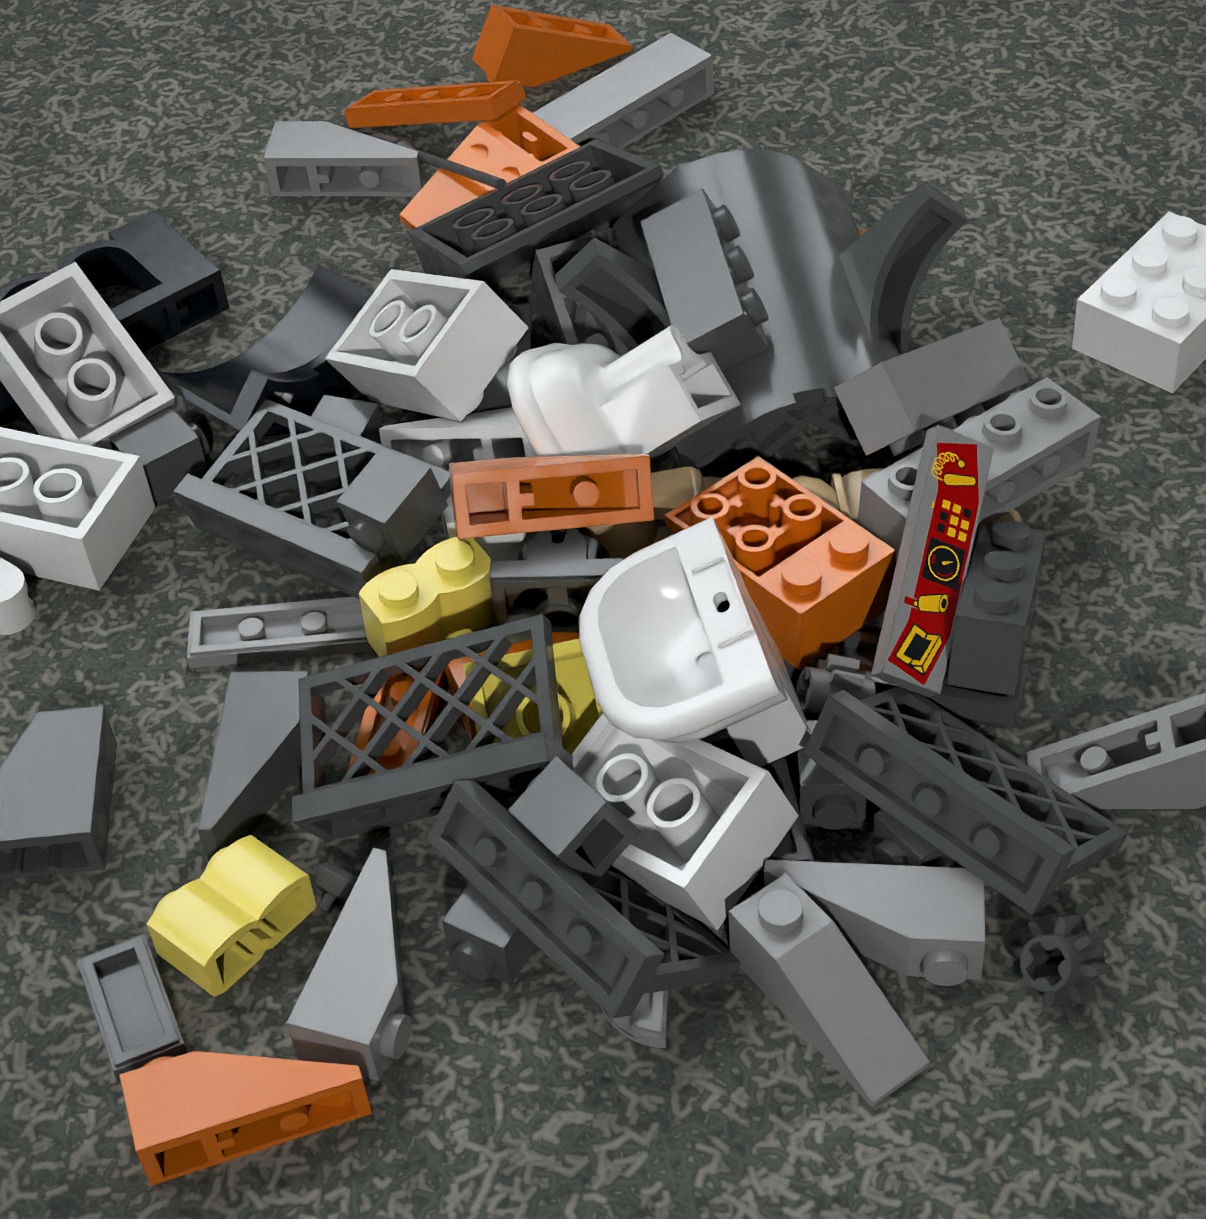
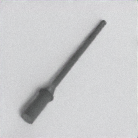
[372,131,506,190]

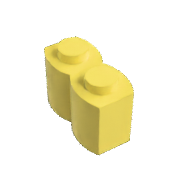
[359,537,495,657]
[147,835,317,997]

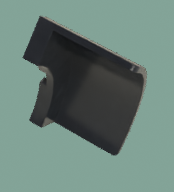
[155,267,373,436]

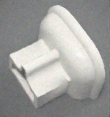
[507,325,741,462]
[579,517,811,767]

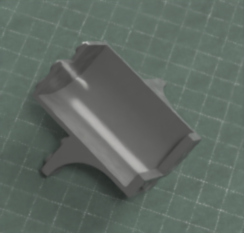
[555,149,968,478]

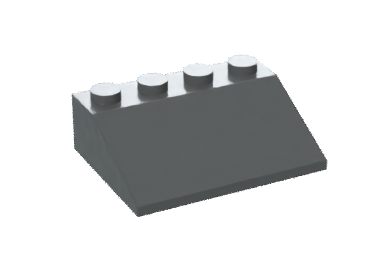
[408,139,664,283]

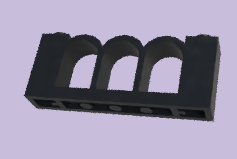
[0,211,229,426]

